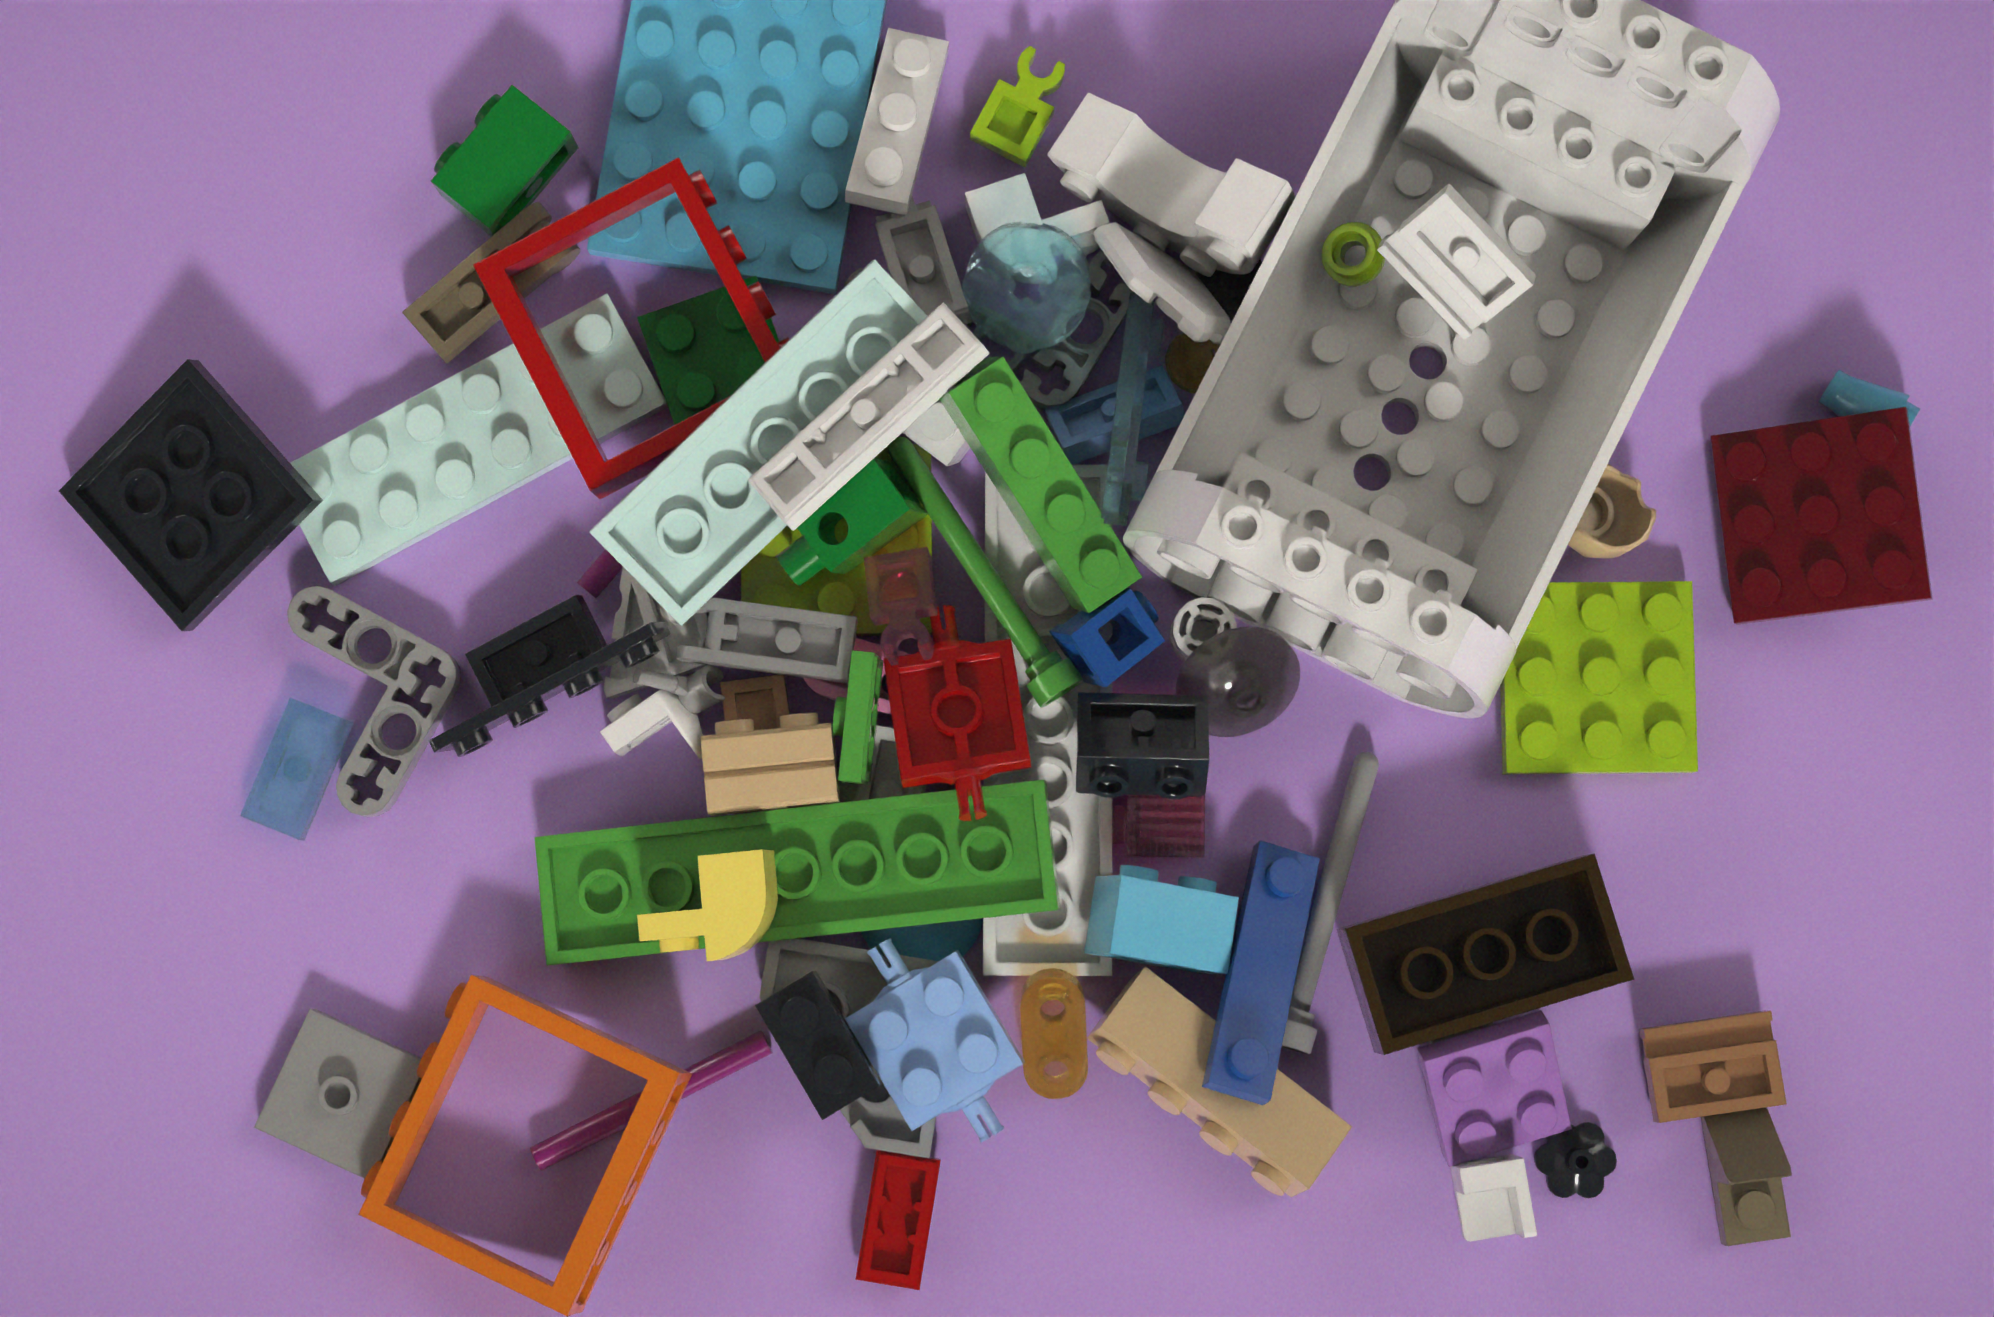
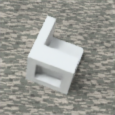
[1450,1154,1537,1242]

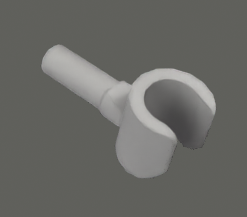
[633,665,725,713]

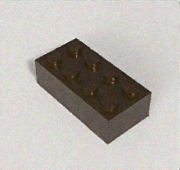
[1336,853,1634,1055]

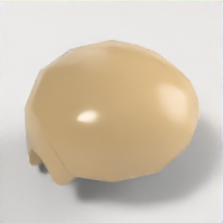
[1568,464,1656,559]

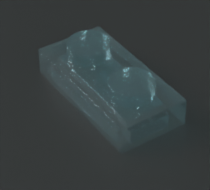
[240,697,354,841]

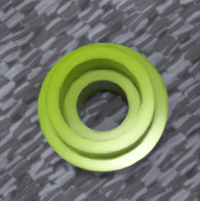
[1321,222,1385,287]

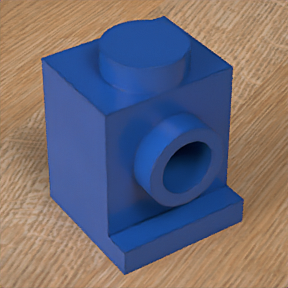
[1049,588,1165,687]

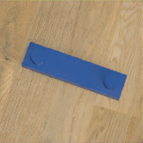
[1202,840,1320,1105]

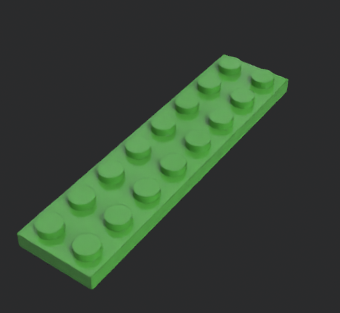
[535,780,1060,966]

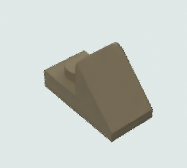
[1701,1107,1792,1246]

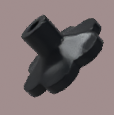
[1534,1122,1617,1198]

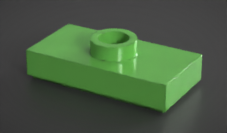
[833,650,883,785]

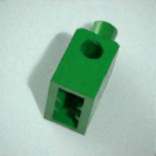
[776,457,928,586]

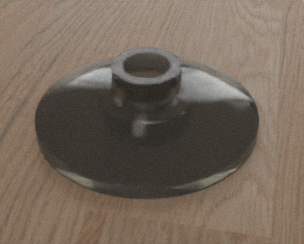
[1176,627,1300,737]

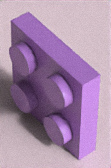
[1417,1010,1572,1167]

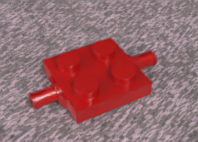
[884,605,1032,821]

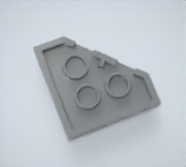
[759,938,939,1158]

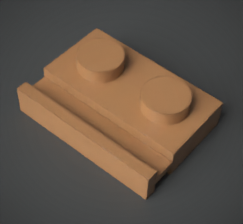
[1639,1010,1787,1123]

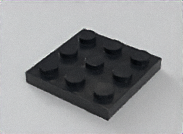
[59,359,323,631]

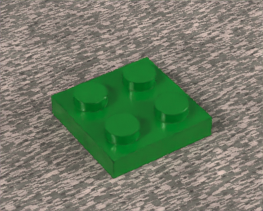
[637,276,779,425]

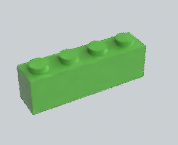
[940,356,1142,613]

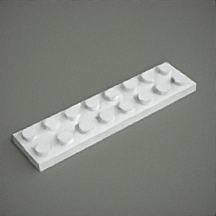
[983,465,1113,976]

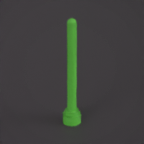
[888,437,1083,708]

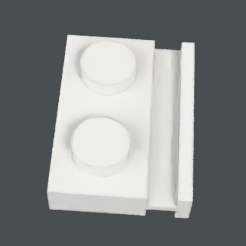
[1377,183,1536,340]

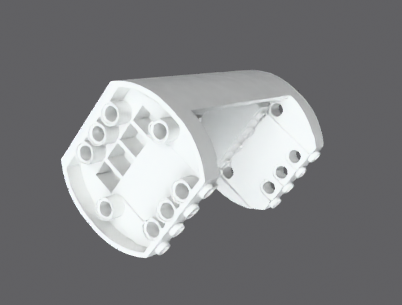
[1123,0,1780,718]

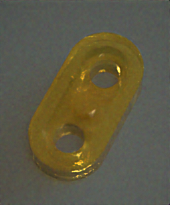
[1020,968,1088,1099]

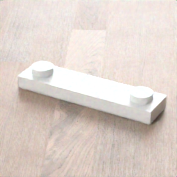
[748,302,990,531]

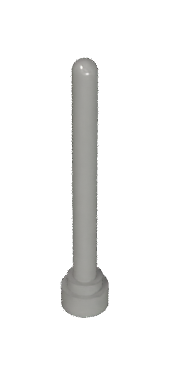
[1282,752,1379,1054]

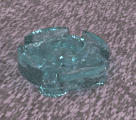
[962,221,1091,354]

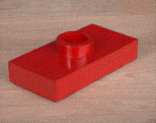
[855,1150,941,1290]

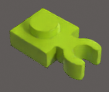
[970,46,1065,168]

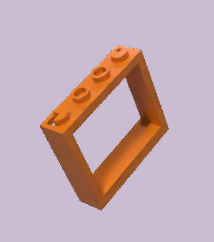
[358,975,692,1316]

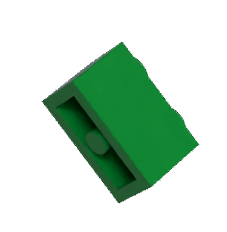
[431,85,579,237]

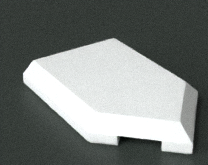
[1093,222,1231,344]

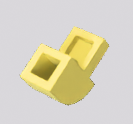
[637,849,778,961]

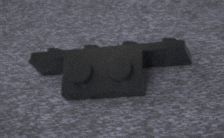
[429,595,671,757]

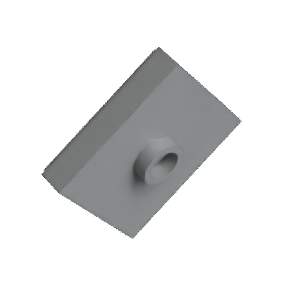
[254,1009,422,1179]

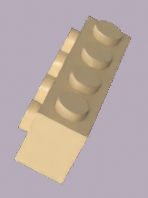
[1087,966,1352,1197]

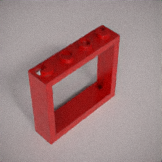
[473,157,789,499]

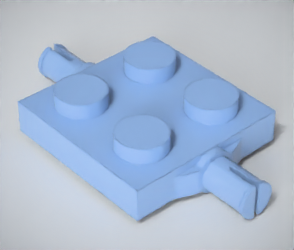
[845,938,1025,1143]

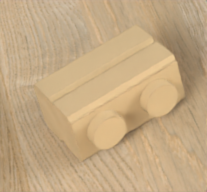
[701,713,841,816]

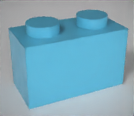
[1084,865,1239,974]

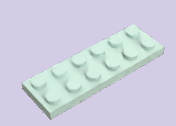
[590,259,927,626]
[290,293,668,586]

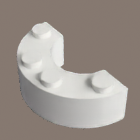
[1047,93,1295,277]

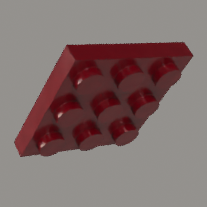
[1711,407,1933,625]

